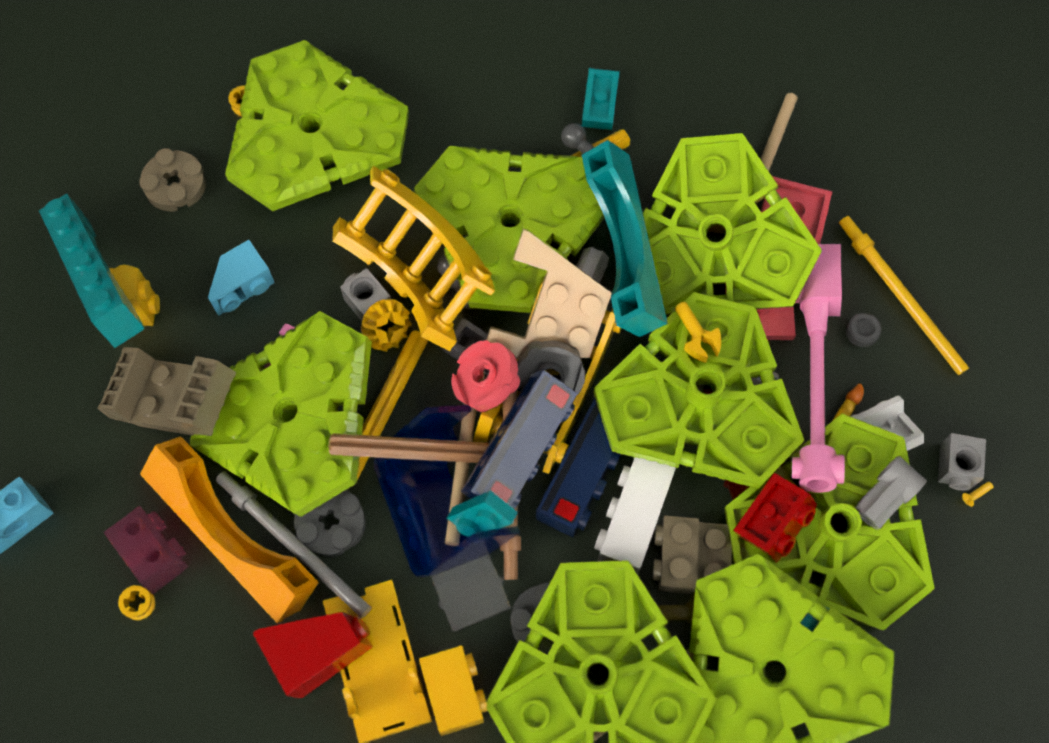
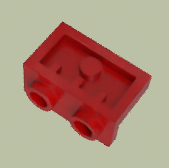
[733,473,817,563]

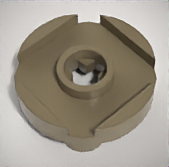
[139,148,206,212]

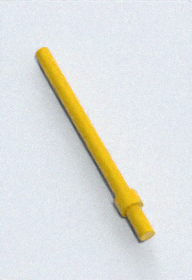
[838,216,969,376]

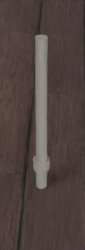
[216,471,371,618]

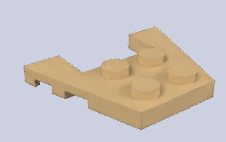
[486,229,612,359]

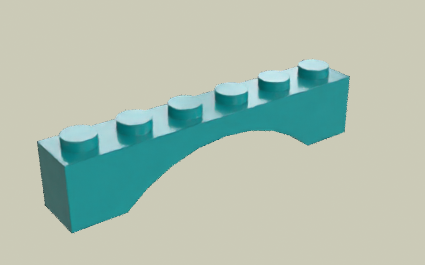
[582,140,668,337]
[39,193,145,348]

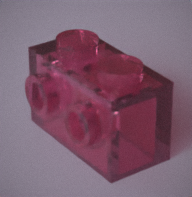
[103,506,188,594]

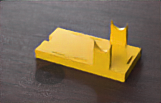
[323,580,432,743]

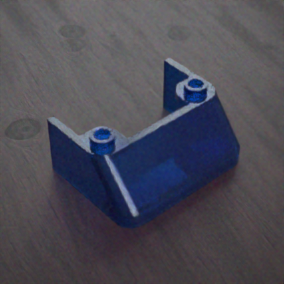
[374,405,520,578]

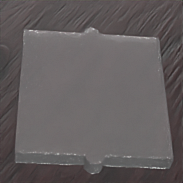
[431,554,511,632]

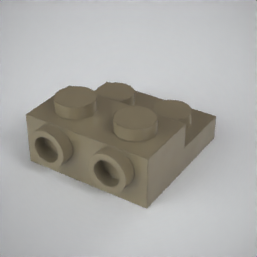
[652,516,732,594]

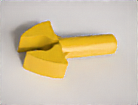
[675,302,721,363]

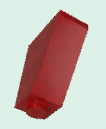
[253,612,373,699]

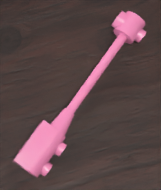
[792,244,845,493]

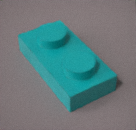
[582,68,619,130]
[447,490,518,539]

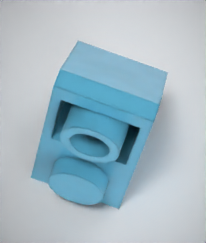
[208,240,275,316]

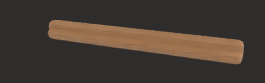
[328,434,490,463]

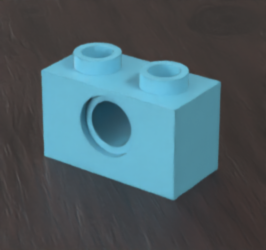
[0,477,54,554]

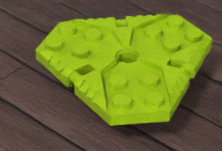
[225,40,409,211]
[643,133,822,315]
[414,146,605,313]
[593,292,805,489]
[190,311,372,517]
[724,414,935,631]
[689,554,894,743]
[486,561,717,743]

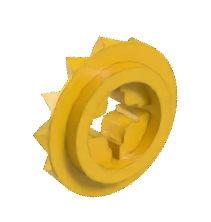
[361,299,412,352]

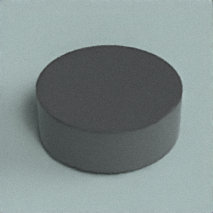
[846,313,882,347]

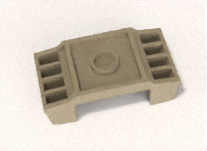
[97,347,236,436]

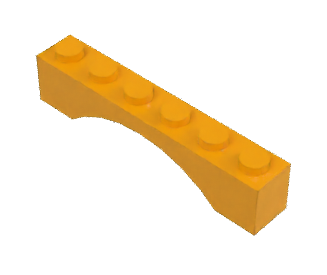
[140,436,319,623]

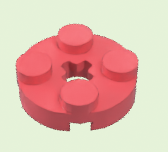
[451,340,520,412]

